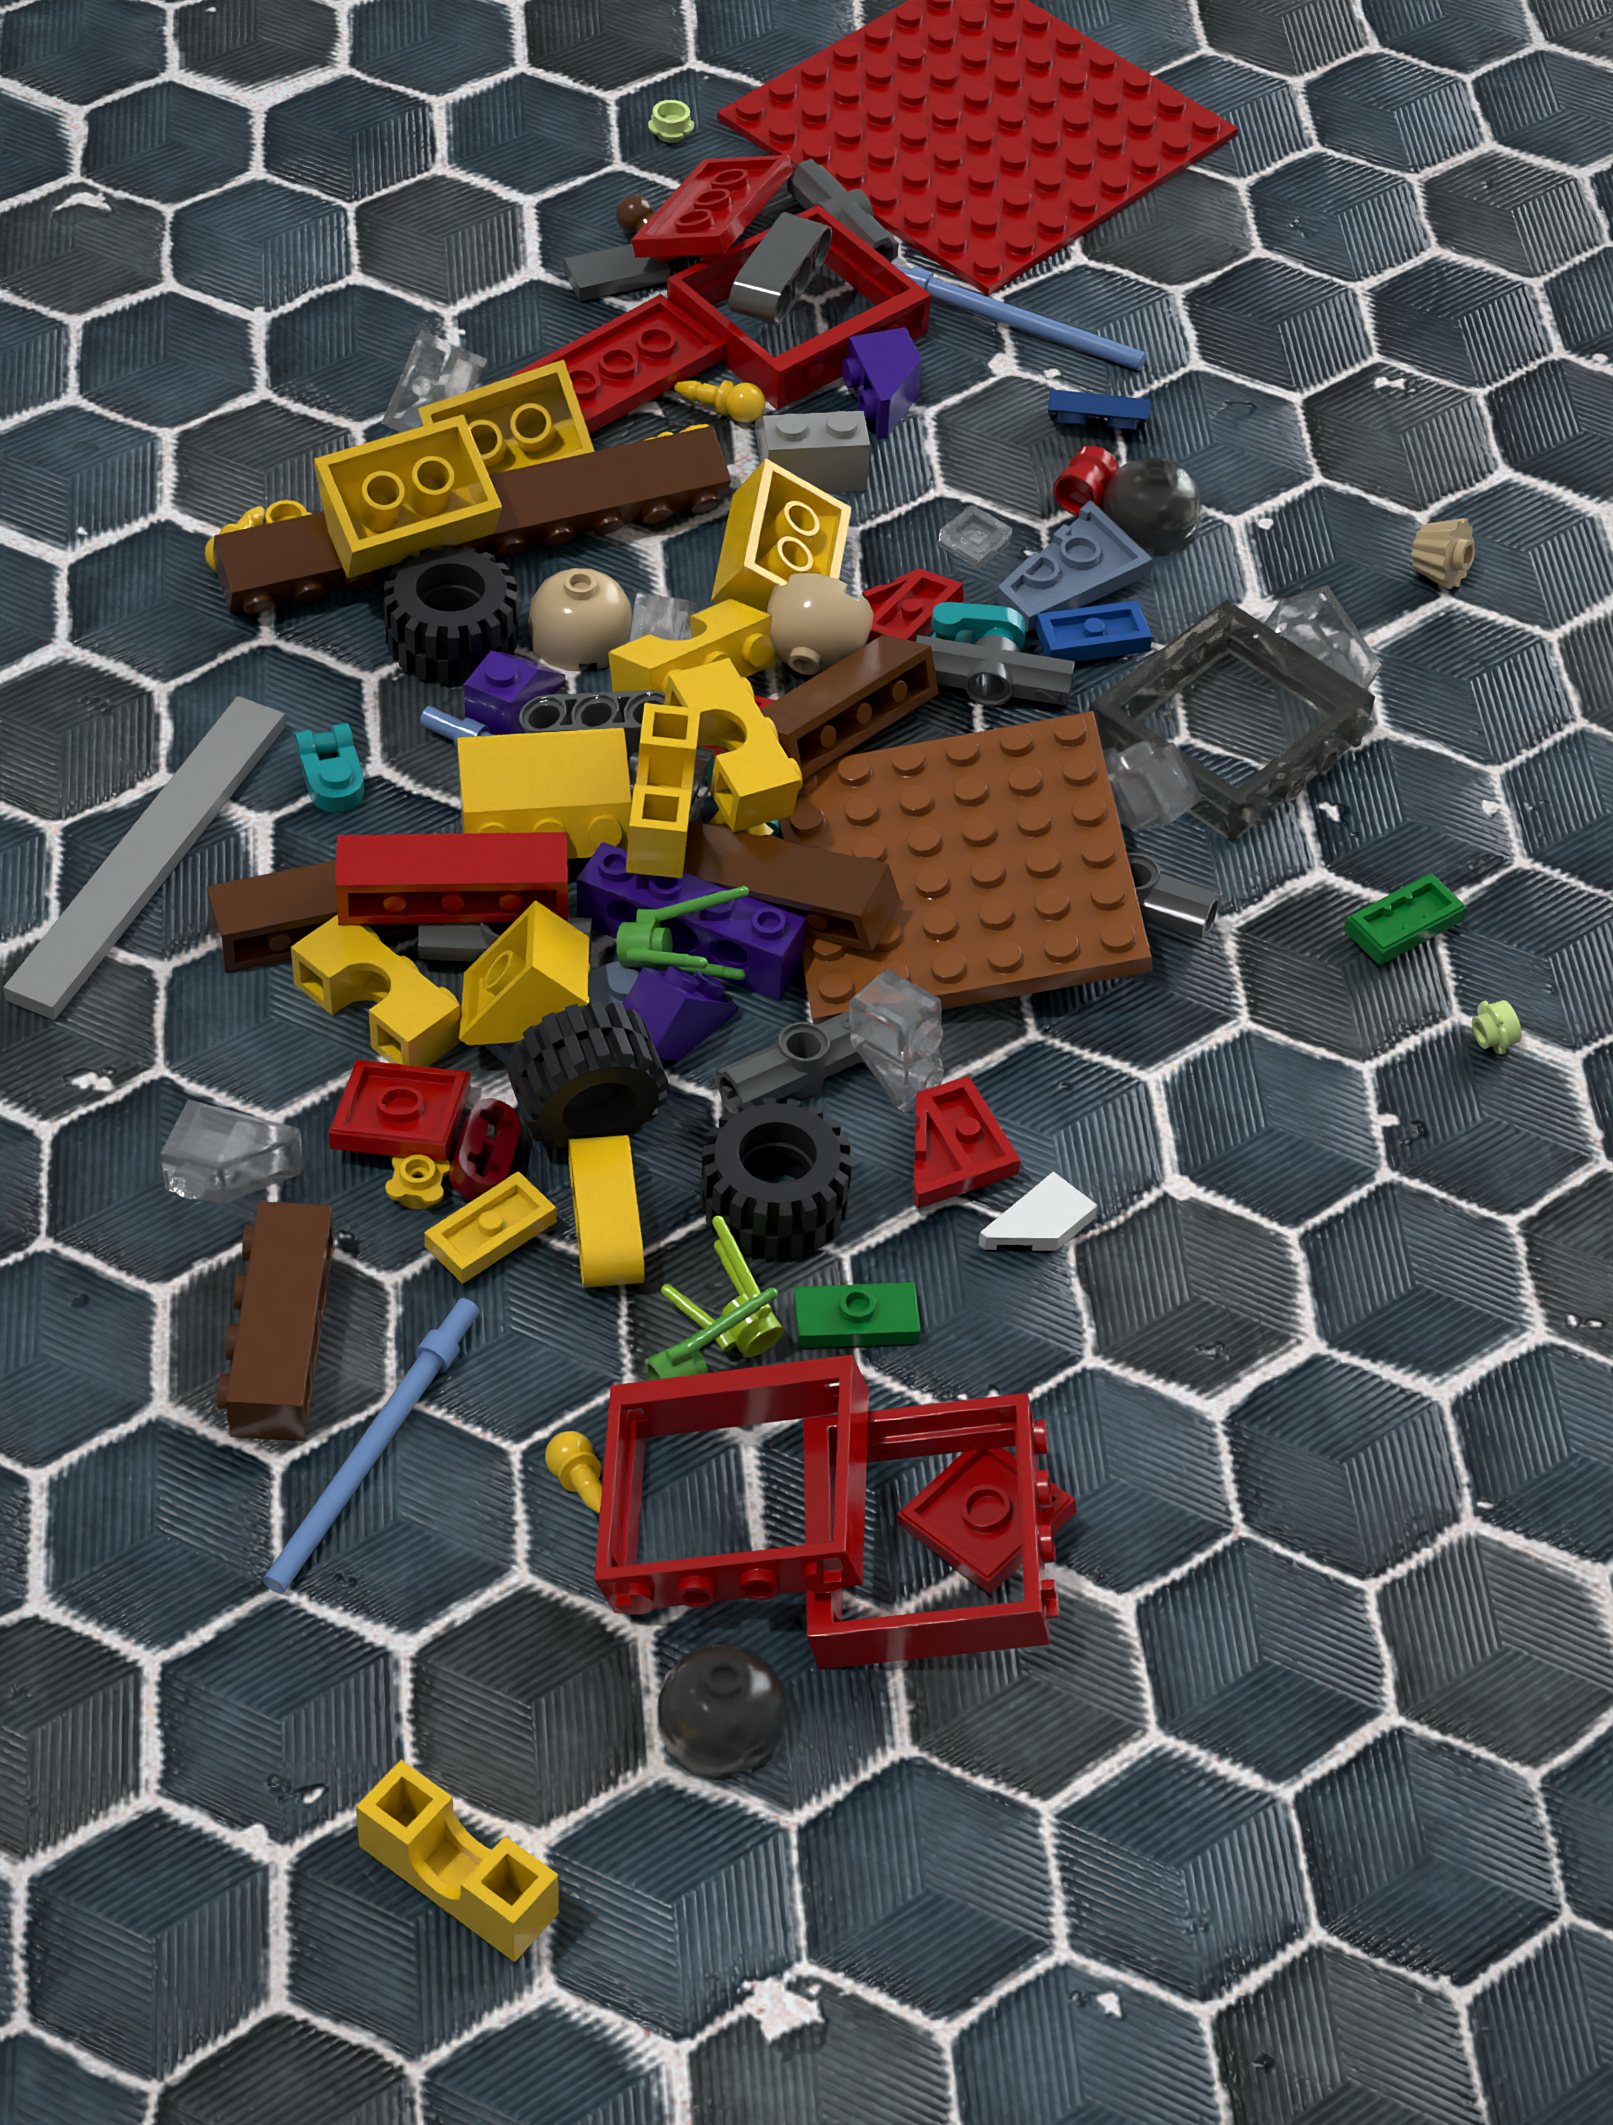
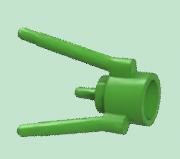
[617,886,749,980]
[645,1287,778,1380]

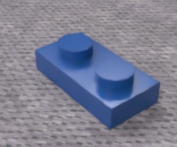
[1048,389,1150,430]
[1035,600,1152,662]

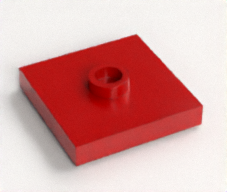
[329,1060,471,1162]
[897,1448,1077,1594]

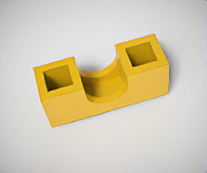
[608,599,776,694]
[664,658,803,832]
[626,703,701,878]
[291,914,461,1067]
[356,1760,559,1962]

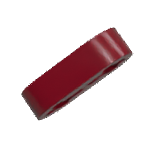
[449,1098,521,1200]

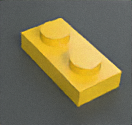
[424,1171,556,1284]

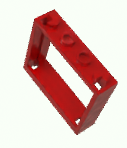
[667,205,931,410]
[594,1354,869,1614]
[803,1393,1060,1669]

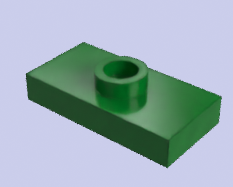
[1344,873,1468,966]
[793,1282,920,1349]

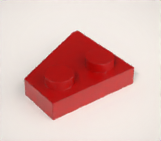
[862,568,964,644]
[913,1075,1021,1209]

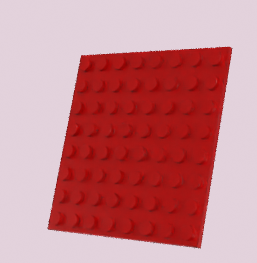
[717,0,1238,296]

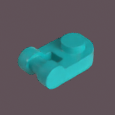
[931,602,1025,651]
[294,722,364,813]

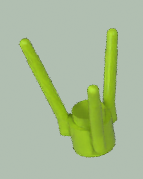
[661,1216,784,1358]

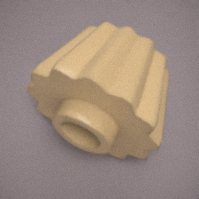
[1411,518,1475,589]

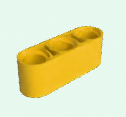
[568,1135,644,1288]

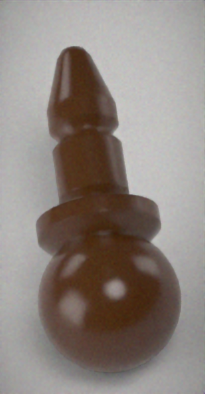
[616,195,686,264]

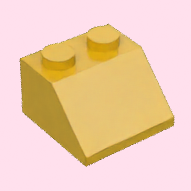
[459,900,590,1046]

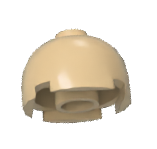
[528,568,632,671]
[767,573,874,675]

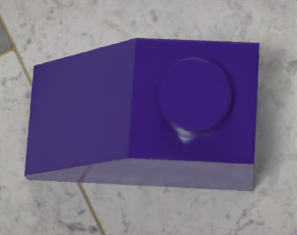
[464,650,565,735]

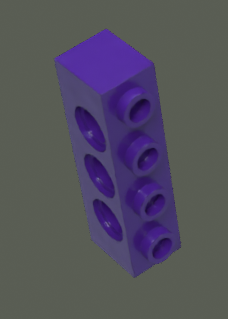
[577,842,806,1001]

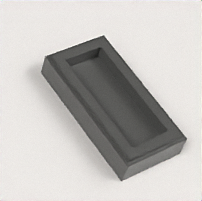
[563,244,671,301]

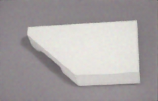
[978,1172,1098,1251]

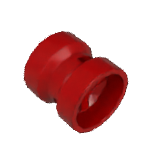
[1053,446,1120,516]

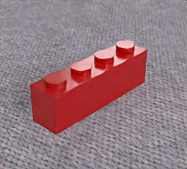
[336,832,568,925]

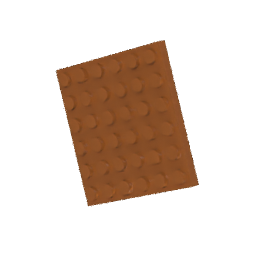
[779,711,1153,1025]

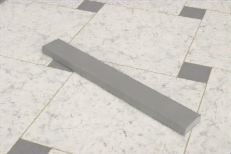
[3,696,286,1020]

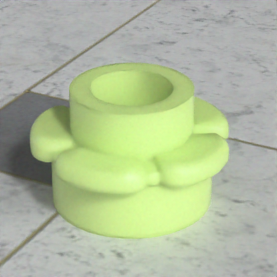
[648,100,694,143]
[1472,1000,1522,1055]

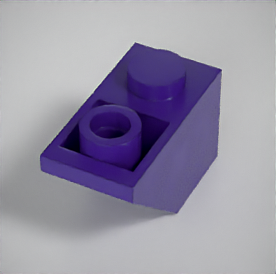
[842,327,922,439]
[622,966,739,1061]

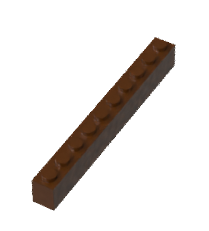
[212,426,732,614]

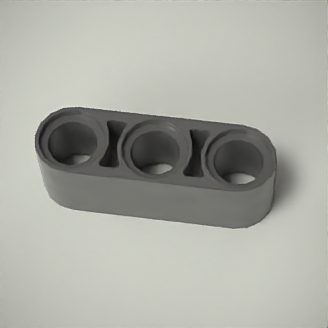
[729,212,832,326]
[519,690,666,765]

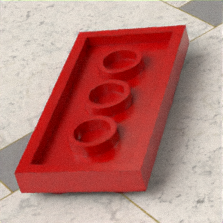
[631,155,793,262]
[510,294,726,434]

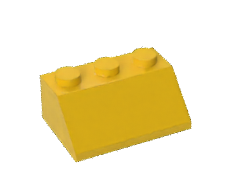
[418,360,595,475]
[313,414,502,578]
[711,458,852,613]
[457,728,632,859]

